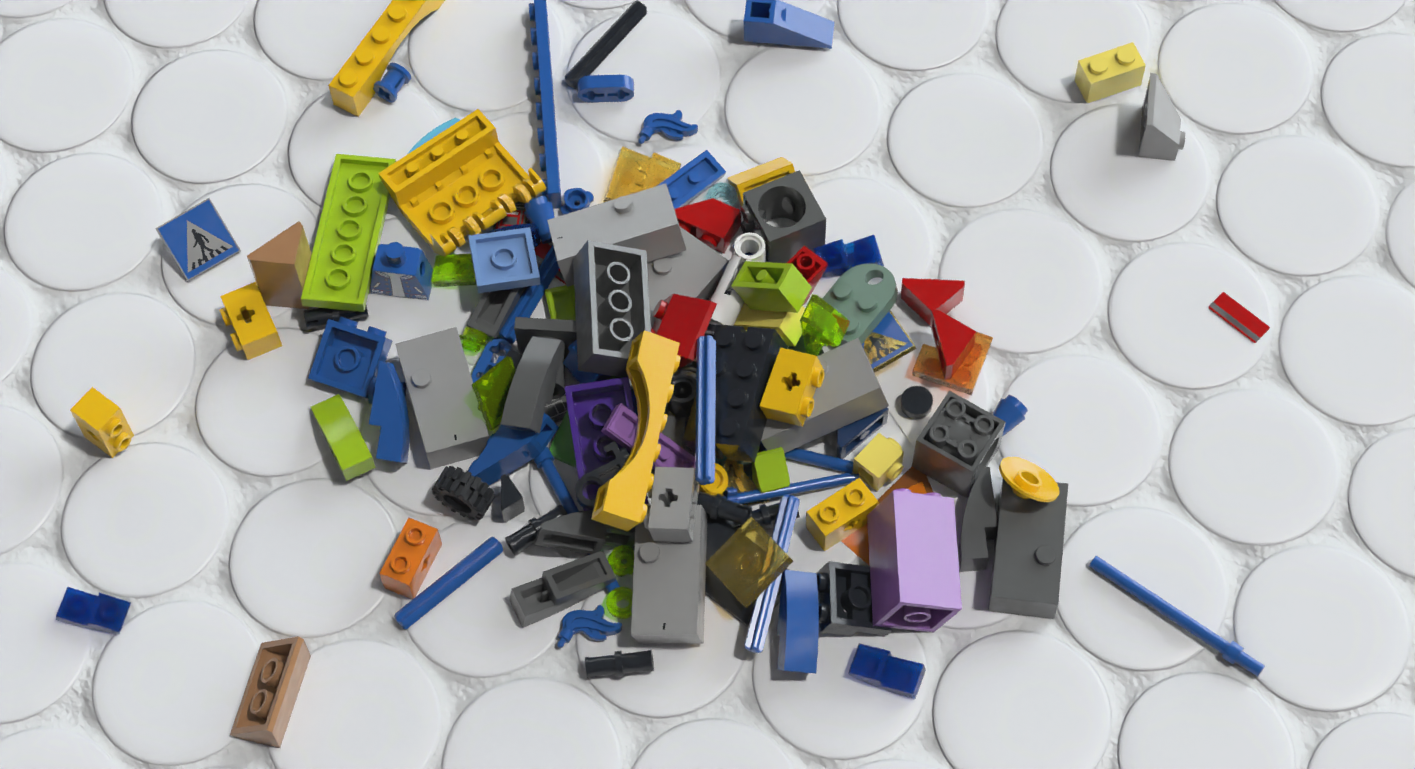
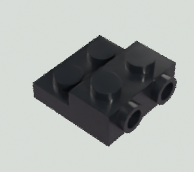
[816,561,892,636]

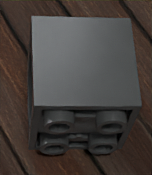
[740,170,826,263]
[911,390,1006,498]

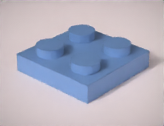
[468,227,540,293]

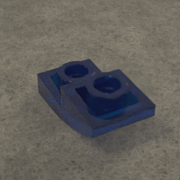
[813,235,884,277]
[56,587,131,634]

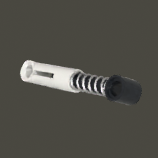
[668,232,766,417]

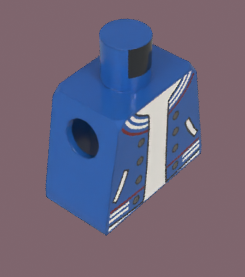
[371,242,435,300]

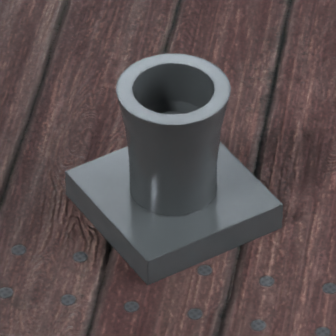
[514,317,577,399]

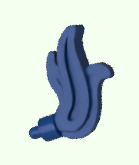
[638,110,698,144]
[557,605,622,648]

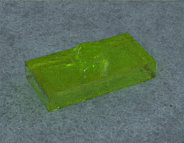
[431,253,476,287]

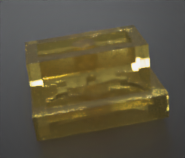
[603,146,681,202]

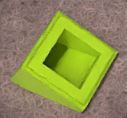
[752,447,790,493]

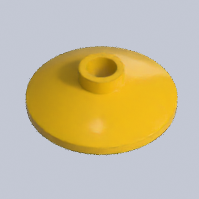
[999,457,1059,502]

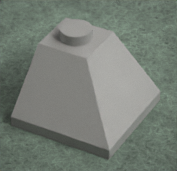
[1139,73,1186,161]

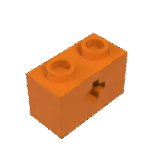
[379,517,442,600]

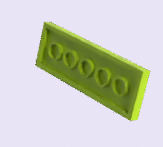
[301,154,396,312]

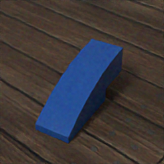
[369,361,410,463]
[777,570,819,674]

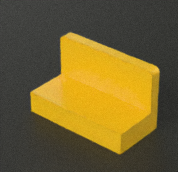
[727,157,795,206]

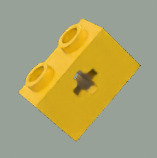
[219,282,282,360]
[760,347,825,427]
[70,387,134,458]
[806,477,879,552]

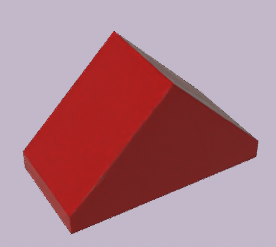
[900,278,965,326]
[930,310,977,380]

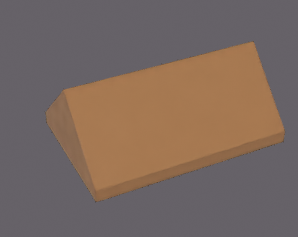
[247,221,312,309]
[230,637,311,748]

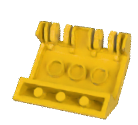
[378,109,546,257]

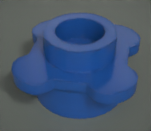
[560,188,594,215]

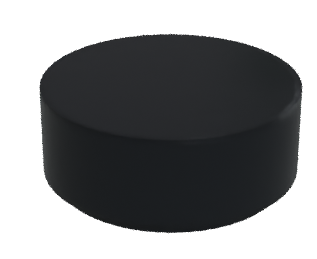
[901,386,933,419]

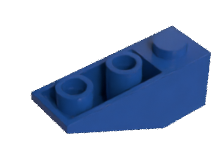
[744,0,835,49]
[468,413,559,486]

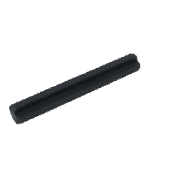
[565,0,647,89]

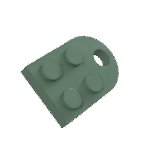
[810,264,898,345]

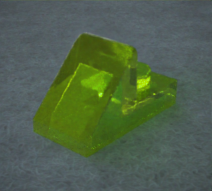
[800,294,850,356]

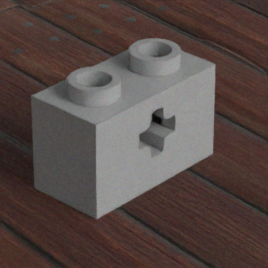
[644,467,699,542]

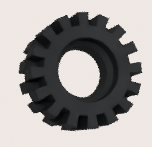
[432,466,495,521]

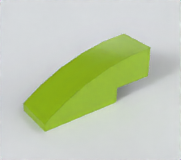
[310,394,376,481]

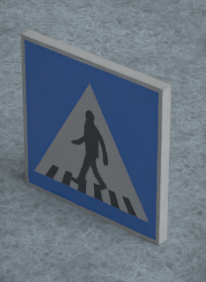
[155,198,241,282]

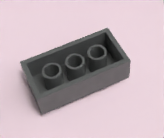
[573,240,651,379]
[988,479,1068,619]

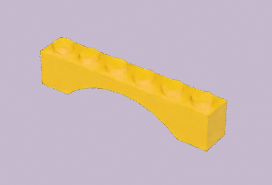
[328,0,445,117]
[591,330,680,532]

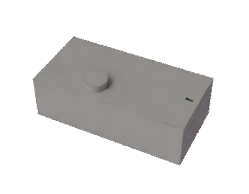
[547,183,686,287]
[647,227,729,328]
[395,327,489,469]
[761,338,889,453]
[631,505,708,644]

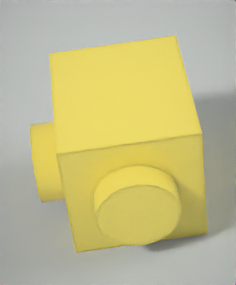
[853,433,904,491]

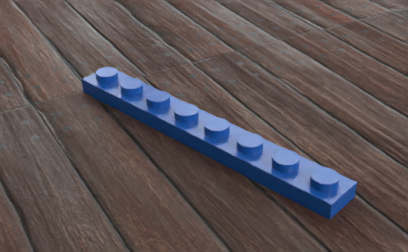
[529,0,562,209]

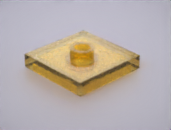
[705,517,793,608]

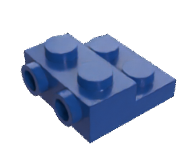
[308,317,393,398]

